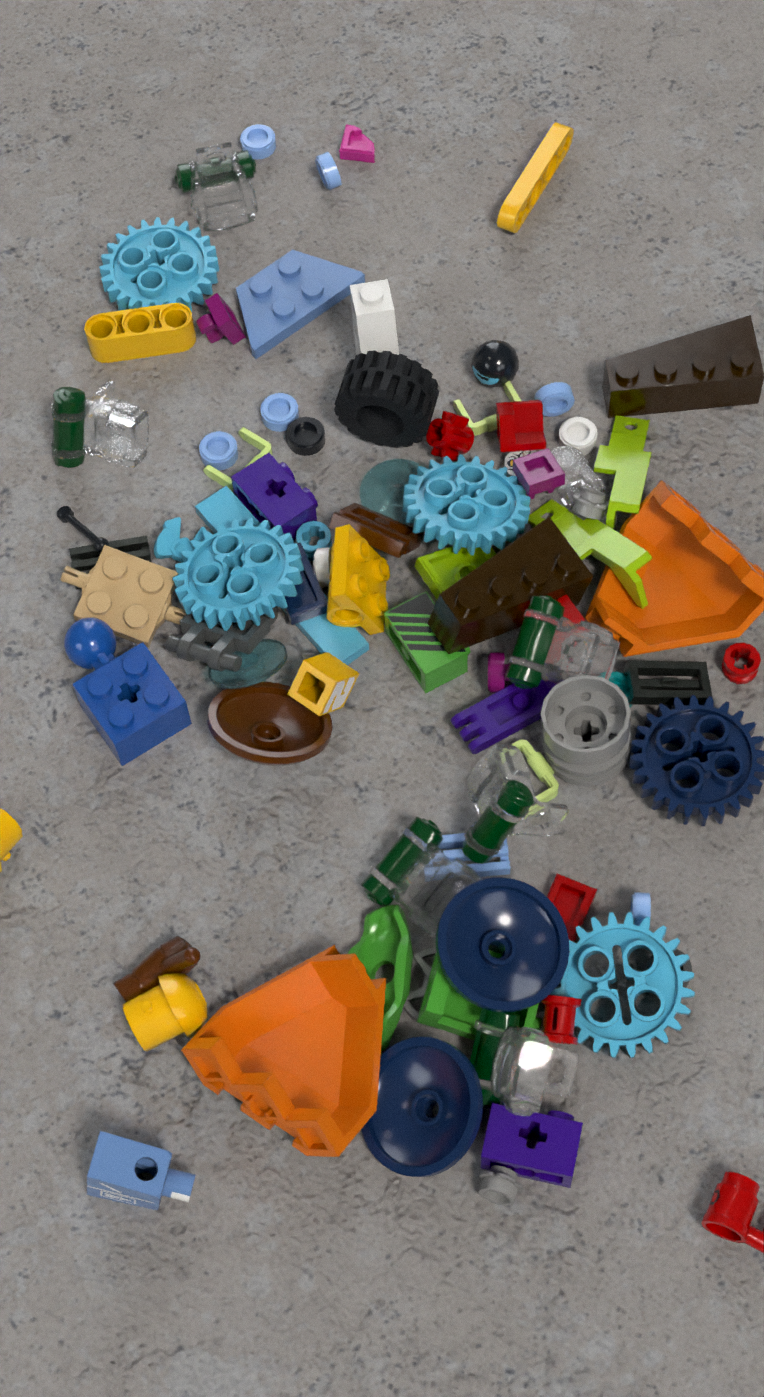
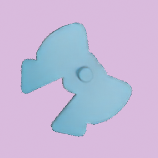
[154,517,206,563]

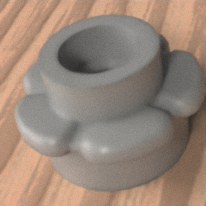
[572,487,609,520]
[479,1165,523,1206]

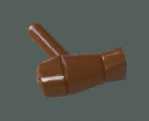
[113,936,201,1002]

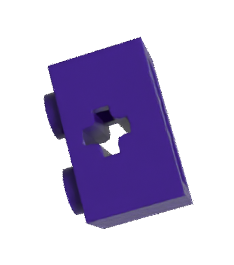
[231,453,318,541]
[480,1101,583,1188]

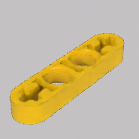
[497,122,574,234]

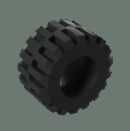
[334,350,439,448]

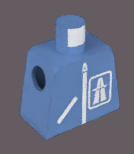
[87,1131,196,1210]

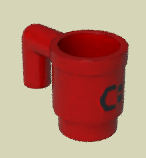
[701,1172,764,1253]

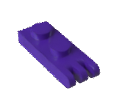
[450,666,558,754]

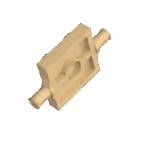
[61,545,186,648]

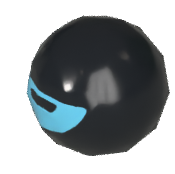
[471,340,519,388]

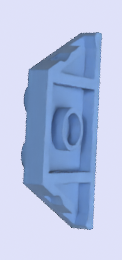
[236,250,365,359]

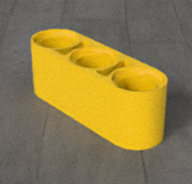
[84,303,196,363]

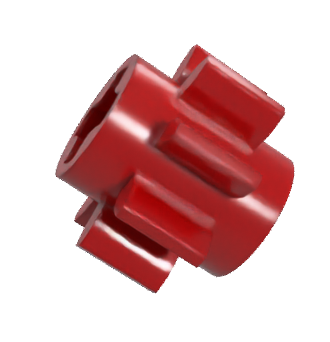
[426,411,474,462]

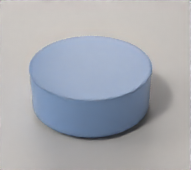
[240,124,276,160]
[315,151,342,190]
[534,382,575,417]
[260,393,299,432]
[199,431,238,471]
[630,892,651,931]

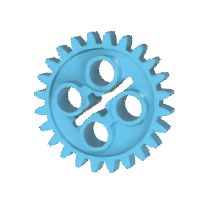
[99,217,219,312]
[402,455,531,555]
[173,518,304,631]
[550,912,695,1058]

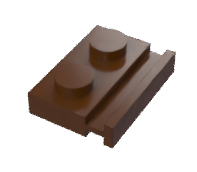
[329,503,424,558]

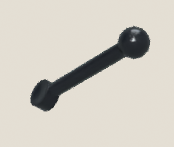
[57,506,109,553]

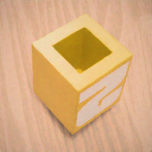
[287,652,360,716]

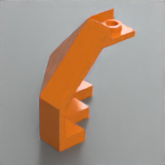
[585,480,764,657]
[181,945,386,1157]

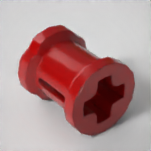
[537,995,582,1045]

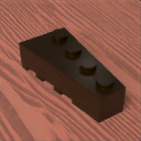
[602,315,764,418]
[427,516,593,654]

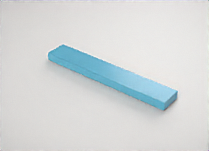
[195,486,369,665]

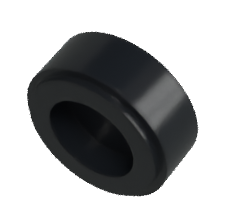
[287,417,325,456]

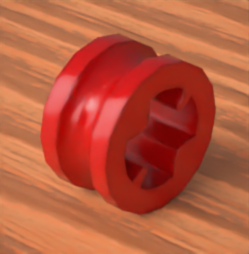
[721,642,761,684]

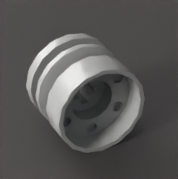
[541,675,631,787]

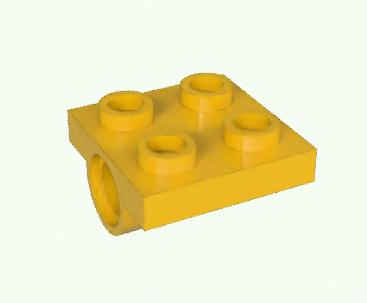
[327,524,390,635]

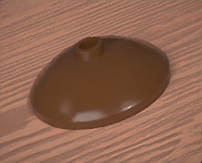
[207,682,332,766]

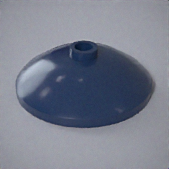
[436,877,569,1012]
[361,1037,483,1177]

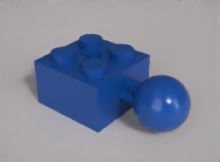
[64,617,192,766]

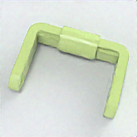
[453,381,521,436]
[203,427,273,492]
[485,739,559,815]

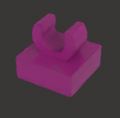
[196,293,246,345]
[513,448,565,500]

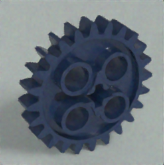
[629,695,764,827]

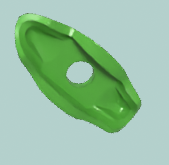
[348,904,413,1051]

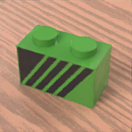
[384,591,470,694]

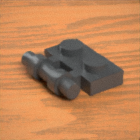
[166,614,271,672]

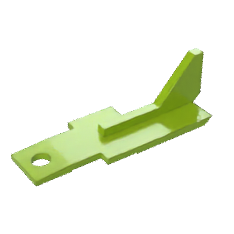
[594,415,652,529]
[528,499,653,609]

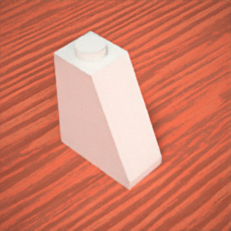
[350,279,399,355]

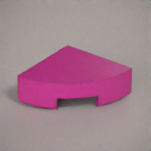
[339,124,375,163]

